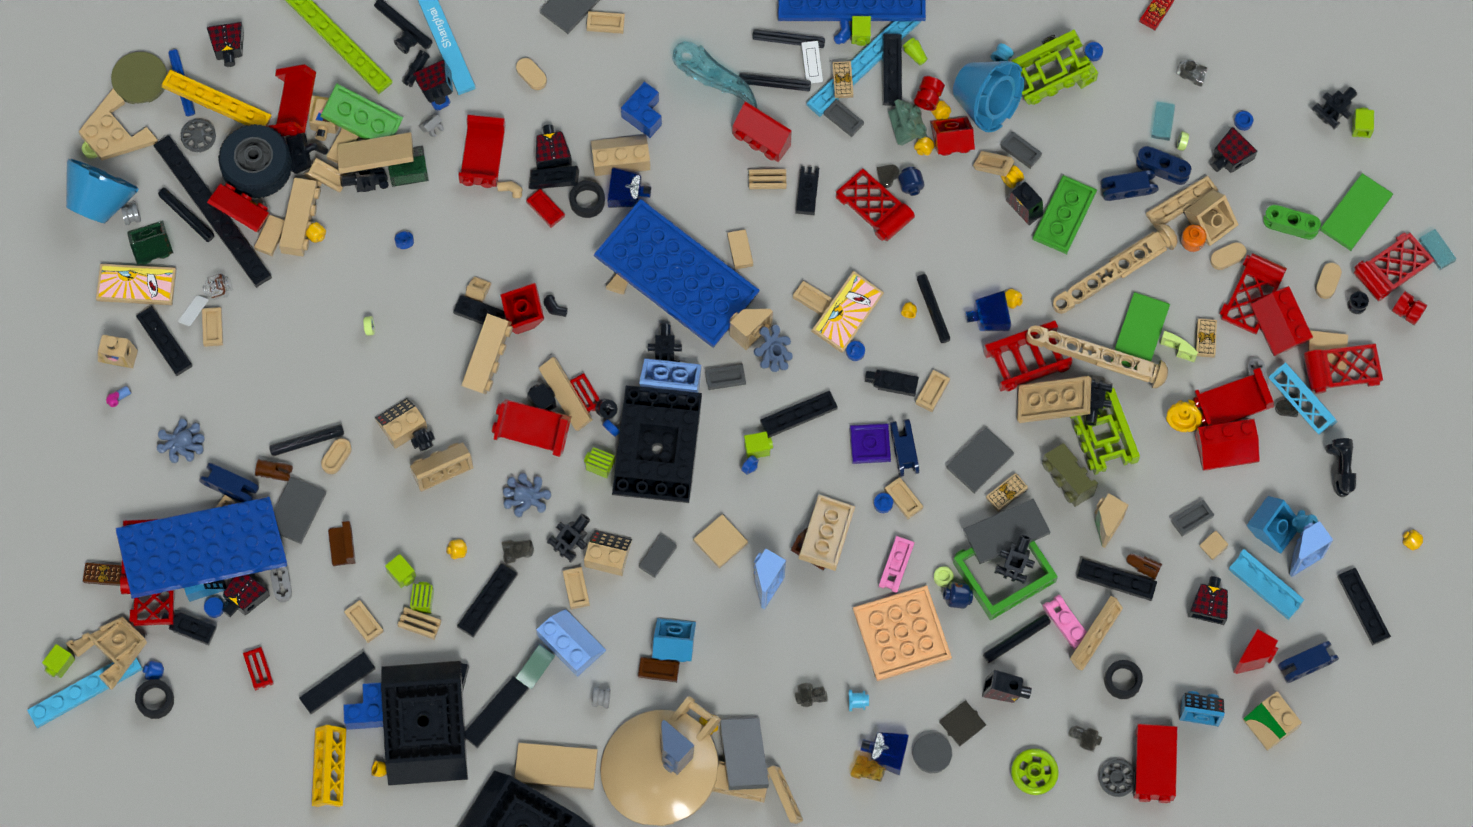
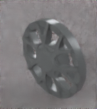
[181,119,216,152]
[1099,760,1136,797]

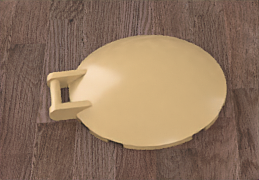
[601,696,721,826]

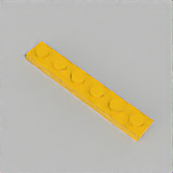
[162,70,272,126]

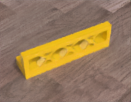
[312,725,346,807]

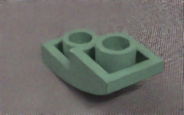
[516,644,555,689]

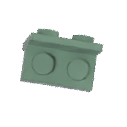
[888,99,927,146]

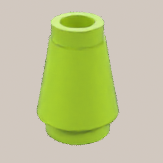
[902,37,928,66]

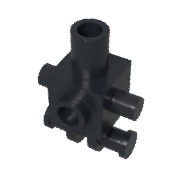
[1312,87,1357,130]
[340,167,389,193]
[648,323,682,362]
[1085,379,1113,426]
[547,513,590,563]
[994,534,1035,584]

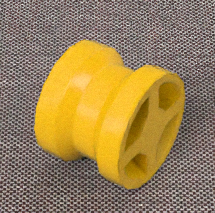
[1001,165,1024,189]

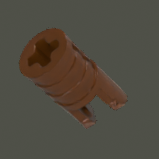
[255,459,293,482]
[1126,553,1162,579]

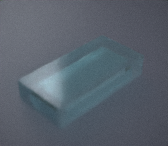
[1151,102,1175,141]
[1418,229,1457,270]

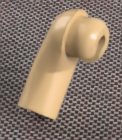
[497,181,523,198]

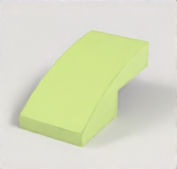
[1160,331,1198,362]

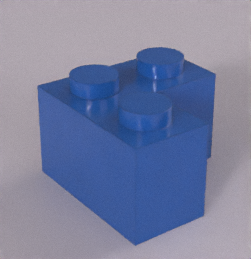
[621,82,662,138]
[344,683,383,730]

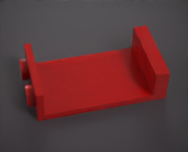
[266,64,316,136]
[459,115,506,188]
[1193,368,1274,426]
[492,399,572,457]
[1134,724,1178,803]

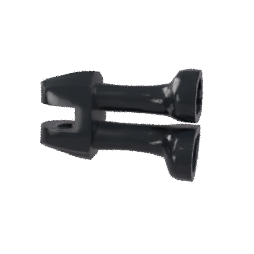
[1325,438,1356,497]

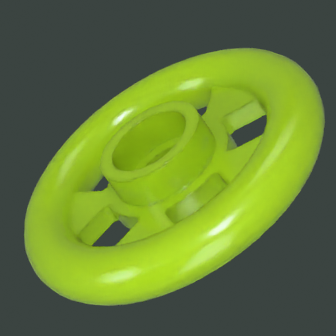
[1011,749,1059,795]

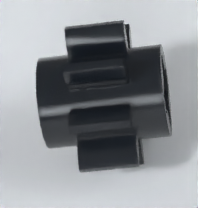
[411,428,435,452]

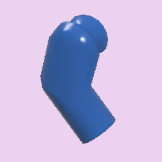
[834,20,852,45]

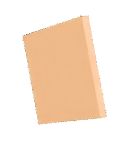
[853,585,952,681]

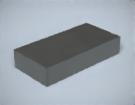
[824,99,864,137]
[1001,132,1042,169]
[705,364,746,390]
[1171,499,1214,537]
[639,535,677,578]

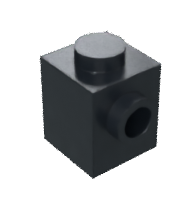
[527,383,557,411]

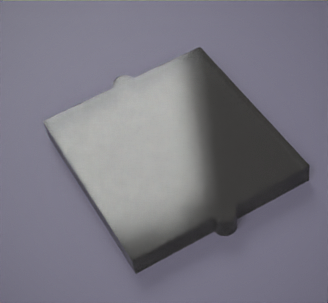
[939,700,986,747]

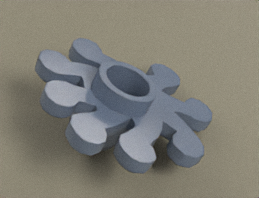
[754,325,793,372]
[157,419,205,463]
[503,473,551,518]

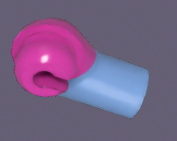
[106,386,131,407]

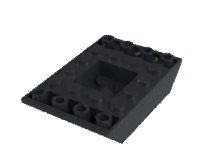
[612,385,702,503]
[381,661,468,786]
[459,770,592,827]

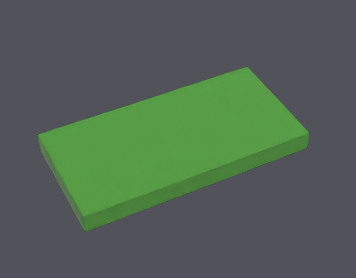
[320,83,403,140]
[1320,173,1393,251]
[1032,175,1097,255]
[1111,292,1170,369]

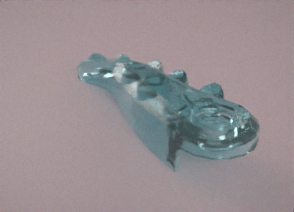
[672,42,757,108]

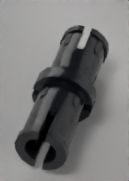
[402,50,430,87]

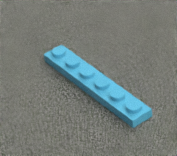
[27,658,143,729]

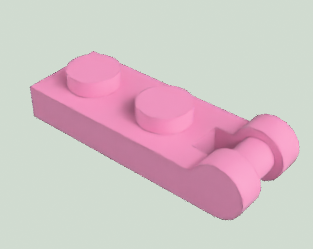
[879,536,915,593]
[1042,594,1087,650]

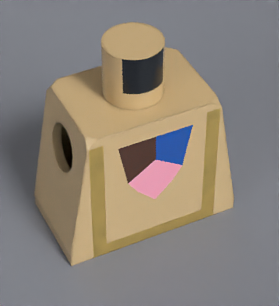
[309,95,339,141]
[98,335,138,368]

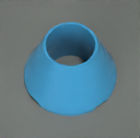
[953,61,1024,132]
[66,158,139,224]

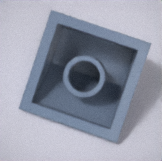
[660,720,694,775]

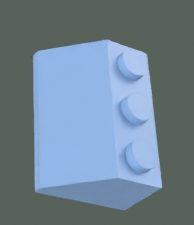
[640,358,701,393]
[1290,521,1333,577]
[754,549,786,609]
[536,609,606,677]

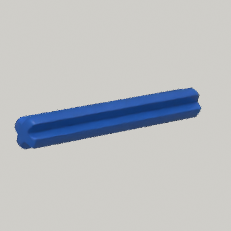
[168,49,195,117]

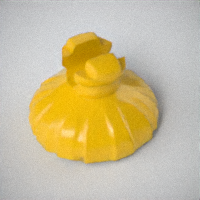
[1166,399,1202,432]

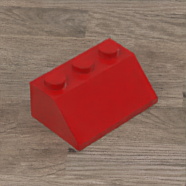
[732,101,792,163]
[207,183,270,233]
[1250,286,1313,356]
[1195,419,1260,471]

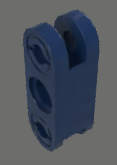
[1136,146,1192,185]
[1100,170,1159,201]
[890,419,919,477]
[199,463,259,502]
[1278,641,1339,683]

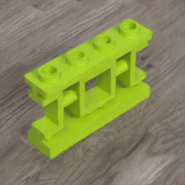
[1011,29,1095,105]
[1070,387,1140,475]

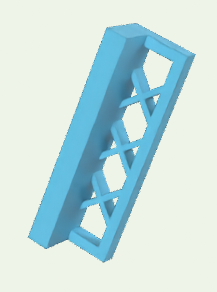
[1268,363,1337,435]
[1228,549,1304,620]

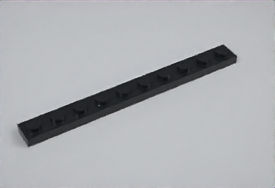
[153,135,272,288]

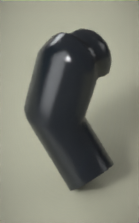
[543,295,568,317]

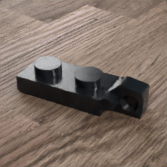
[865,370,919,397]
[161,613,217,646]

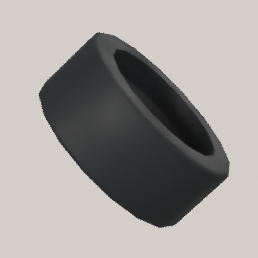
[569,180,605,218]
[1104,660,1143,699]
[135,679,174,719]

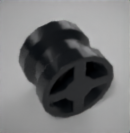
[394,31,417,54]
[1348,291,1369,314]
[595,398,618,419]

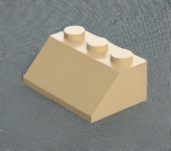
[591,135,650,176]
[410,442,473,492]

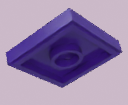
[850,424,891,464]

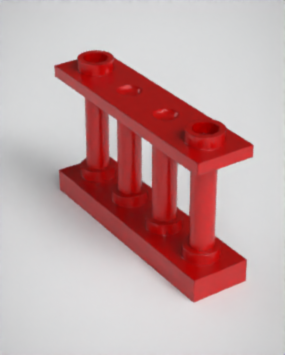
[983,320,1073,392]

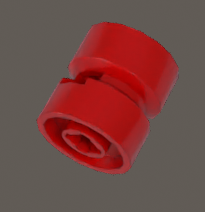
[914,76,945,111]
[1392,291,1428,326]

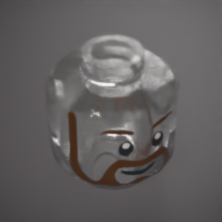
[203,273,232,300]

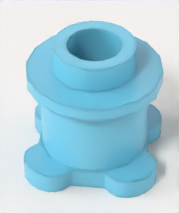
[1292,510,1318,533]
[849,690,869,711]

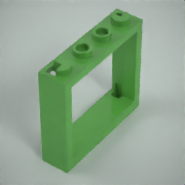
[953,541,1058,621]

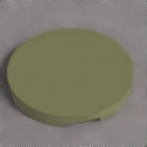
[111,52,167,104]

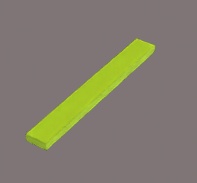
[285,0,393,94]

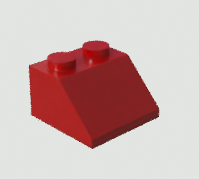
[931,116,975,156]
[500,283,544,334]
[1234,629,1279,674]

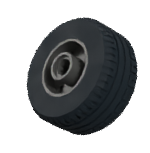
[218,124,292,199]

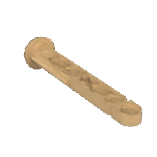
[1053,224,1177,314]
[1026,325,1168,389]

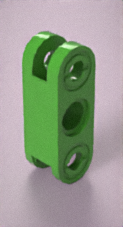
[1263,205,1321,240]

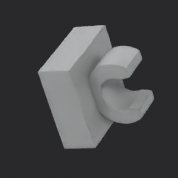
[419,114,444,137]

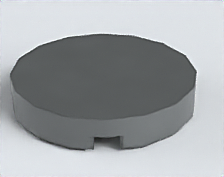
[913,734,952,773]

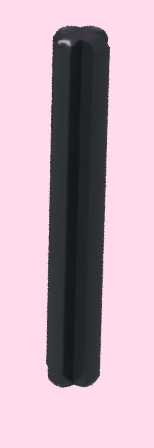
[374,0,433,49]
[752,29,825,48]
[738,73,811,91]
[158,188,214,242]
[917,274,950,343]
[269,424,344,456]
[983,614,1051,663]

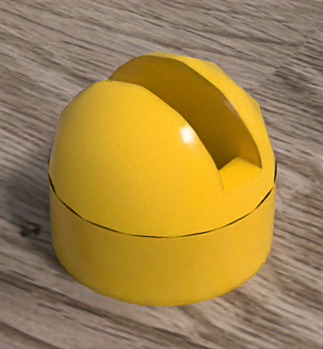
[901,302,917,319]
[371,760,387,777]

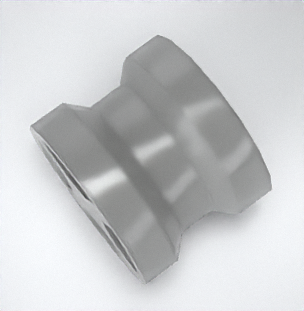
[121,204,141,225]
[592,687,611,708]

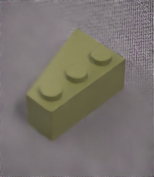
[1042,443,1098,507]

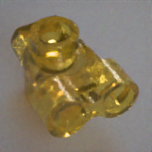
[851,754,886,782]

